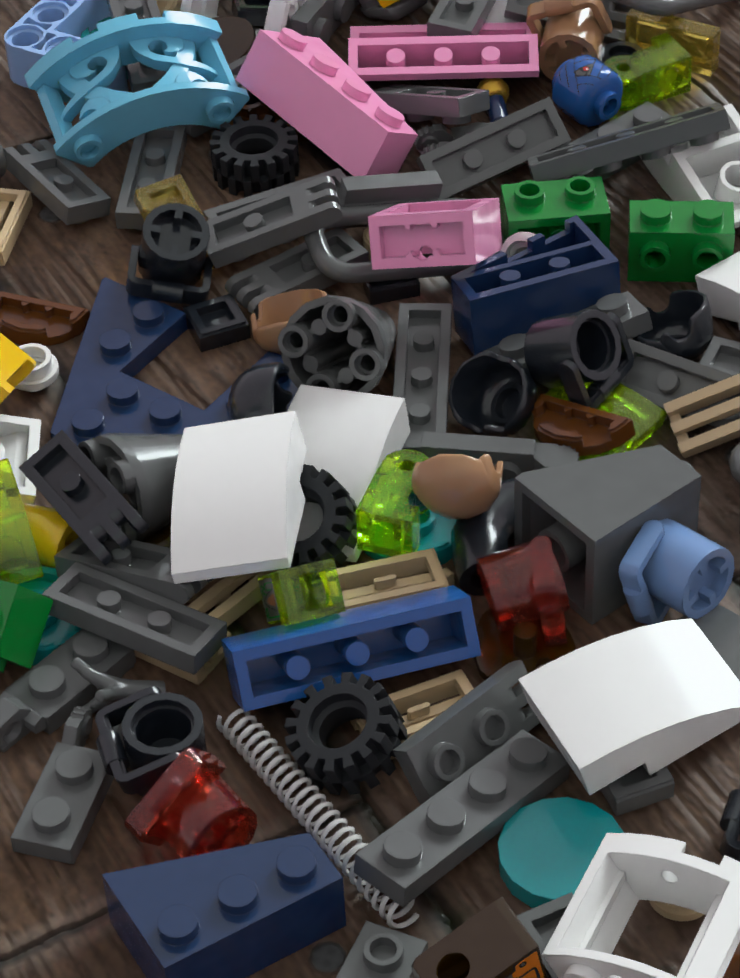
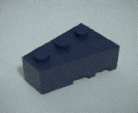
[450,215,621,356]
[102,832,346,978]

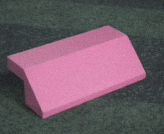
[348,22,539,81]

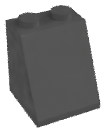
[514,445,702,625]

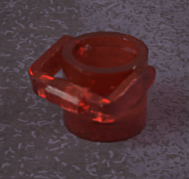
[476,536,570,647]
[124,747,257,858]

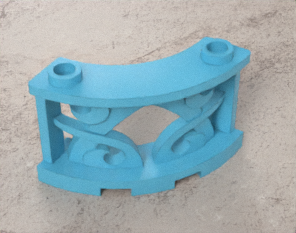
[24,11,250,167]

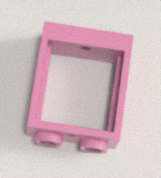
[368,198,503,270]

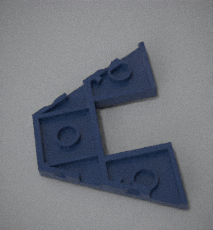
[50,277,298,446]

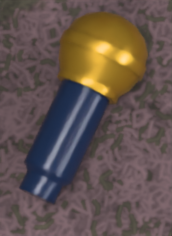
[477,78,509,122]

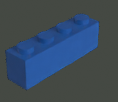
[221,585,481,712]

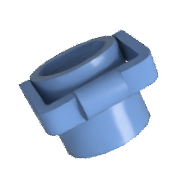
[618,518,735,625]

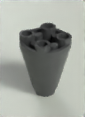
[278,295,397,393]
[78,433,183,541]

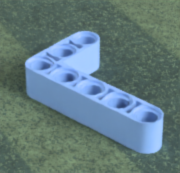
[4,0,128,100]

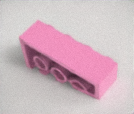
[235,28,418,176]

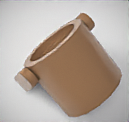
[526,0,612,80]

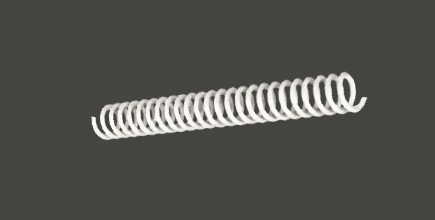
[216,708,419,929]

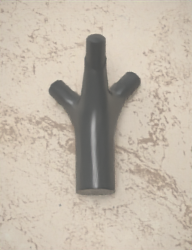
[70,657,166,713]

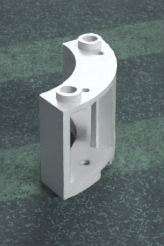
[542,833,740,978]

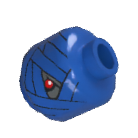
[552,55,623,127]

